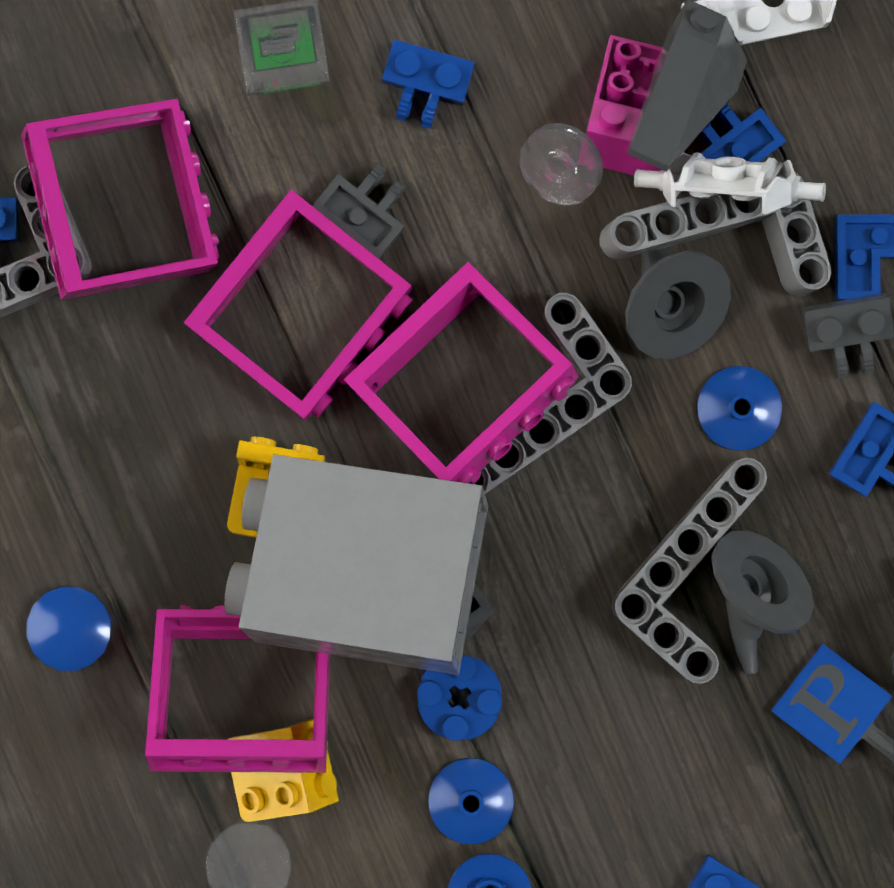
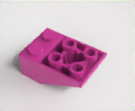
[579,35,663,176]

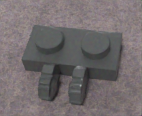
[312,165,407,260]
[802,293,894,379]

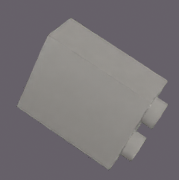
[224,454,488,675]

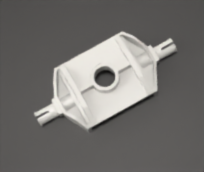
[681,0,837,45]
[634,153,826,214]

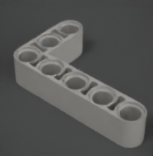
[0,165,92,318]
[599,172,831,297]
[480,293,632,494]
[612,458,767,684]

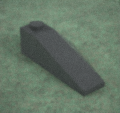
[627,0,747,171]

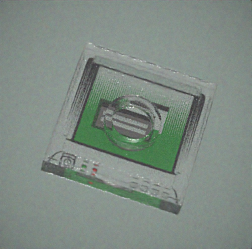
[234,0,330,96]

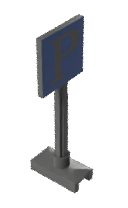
[771,644,894,764]

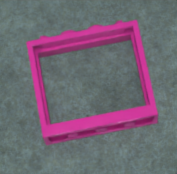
[21,98,219,301]
[184,190,413,421]
[344,262,579,484]
[145,605,330,773]

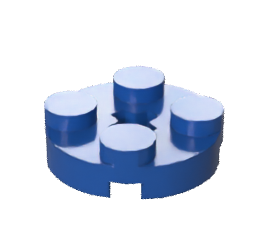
[417,655,502,741]

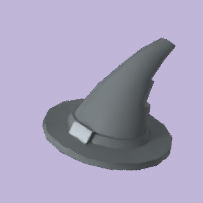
[625,217,731,359]
[711,530,814,675]

